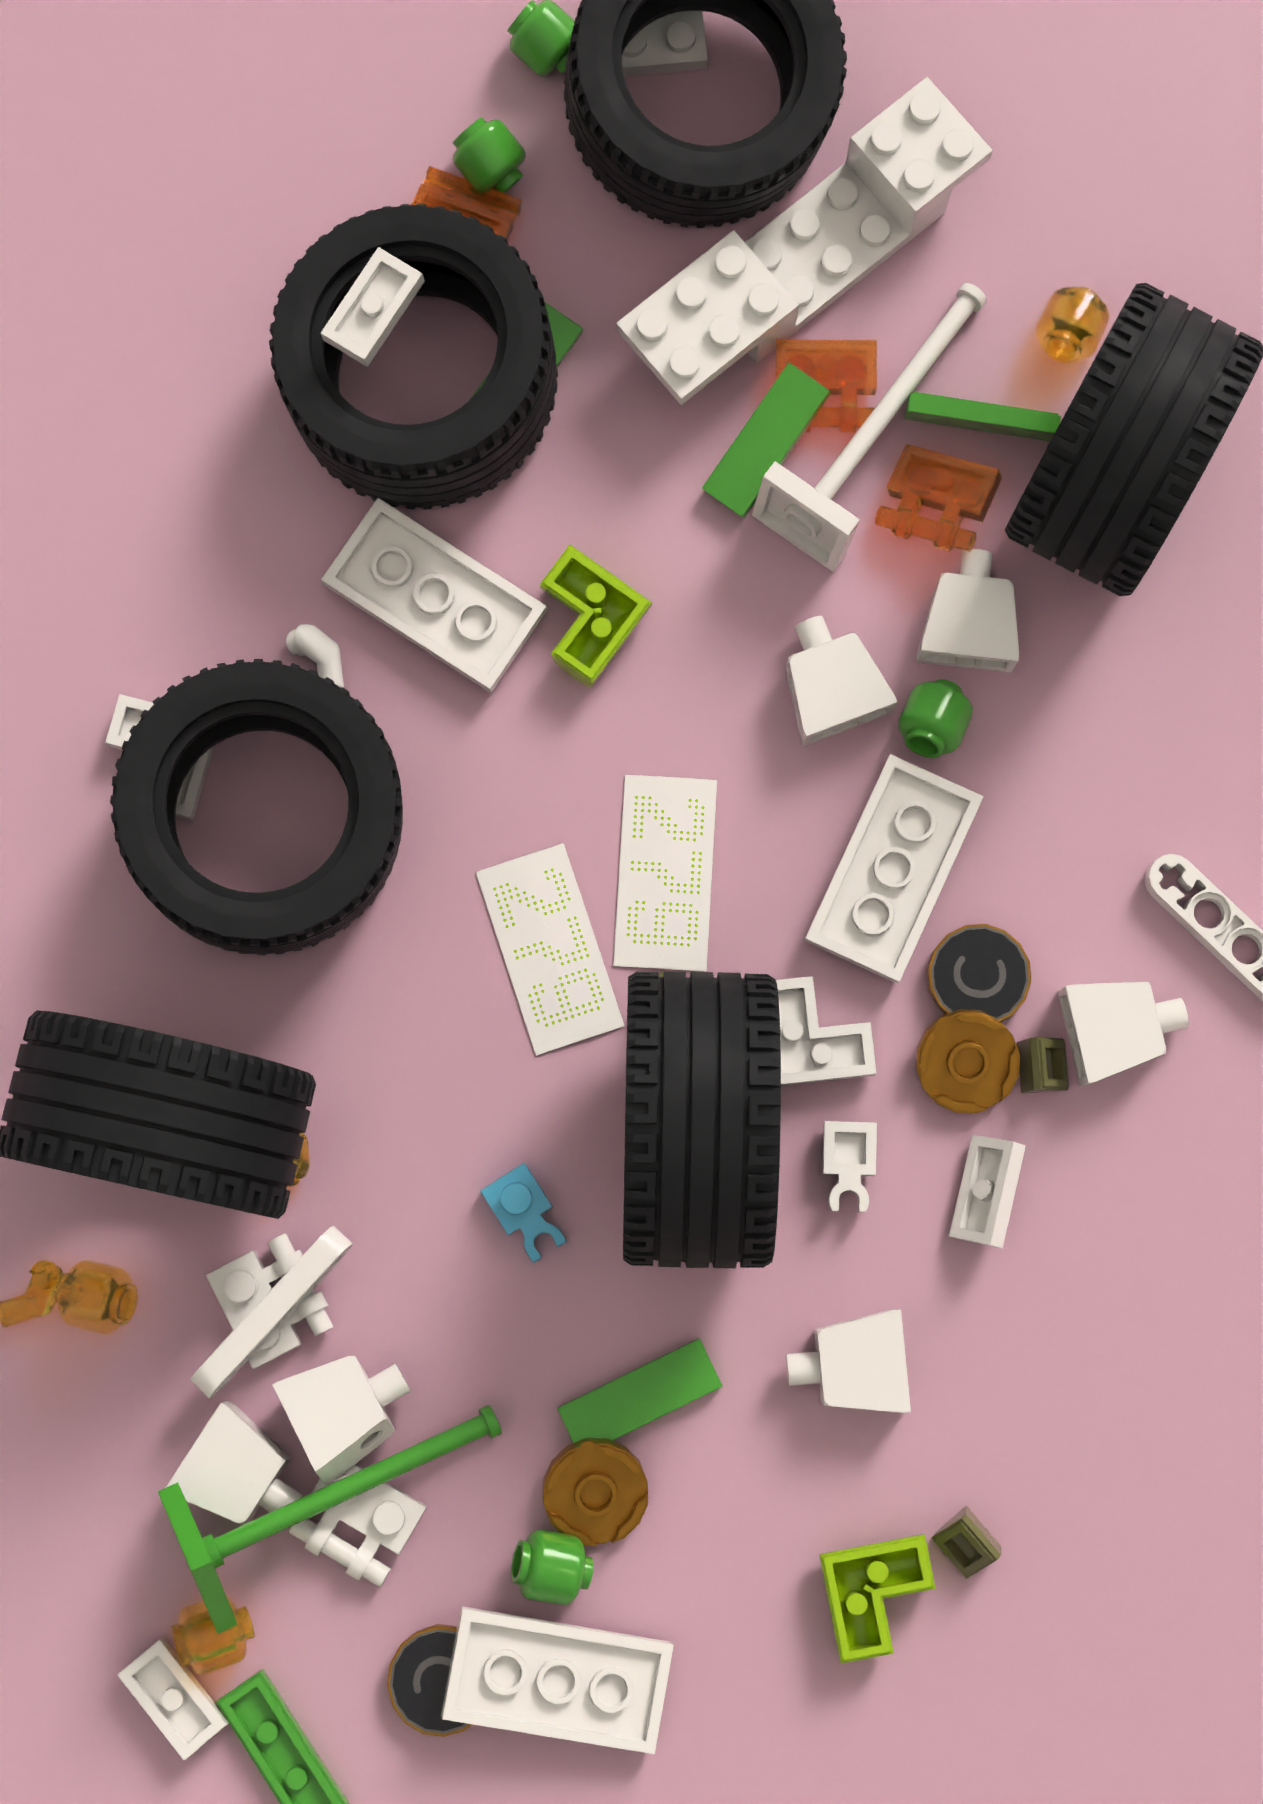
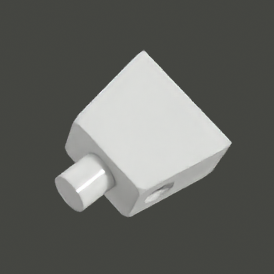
[916,549,1019,673]
[786,616,897,747]
[1057,981,1189,1087]
[786,1309,911,1413]
[272,1356,411,1485]
[166,1400,303,1525]

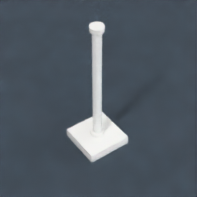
[752,283,987,572]

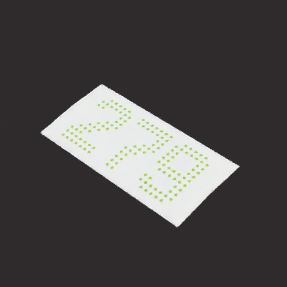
[613,775,717,972]
[475,843,625,1056]

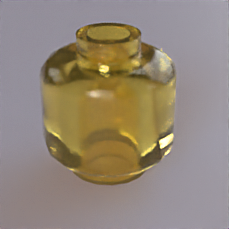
[1036,287,1109,363]
[54,1260,138,1335]
[171,1596,255,1675]

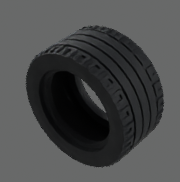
[564,0,847,228]
[269,204,558,510]
[1005,283,1263,596]
[110,659,403,956]
[623,971,781,1269]
[0,1010,316,1219]

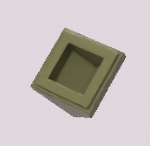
[1017,1037,1069,1093]
[931,1506,1001,1579]

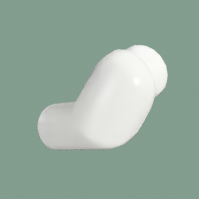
[286,624,344,688]

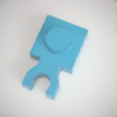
[481,1163,567,1263]

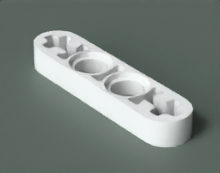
[1144,854,1263,1002]
[190,1225,353,1399]

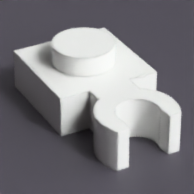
[822,1121,877,1212]

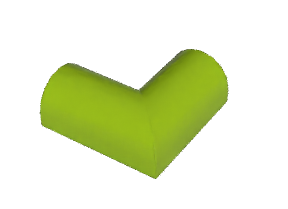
[540,544,652,687]
[819,1534,936,1664]

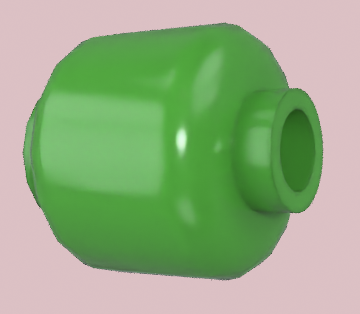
[507,0,575,76]
[453,117,526,195]
[898,679,973,758]
[511,1530,593,1605]

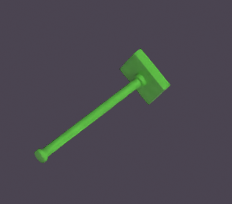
[158,1405,502,1634]

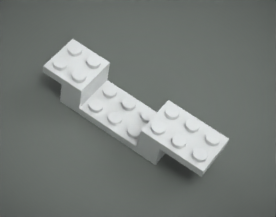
[616,77,993,405]

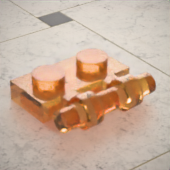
[775,339,877,433]
[875,444,1002,552]

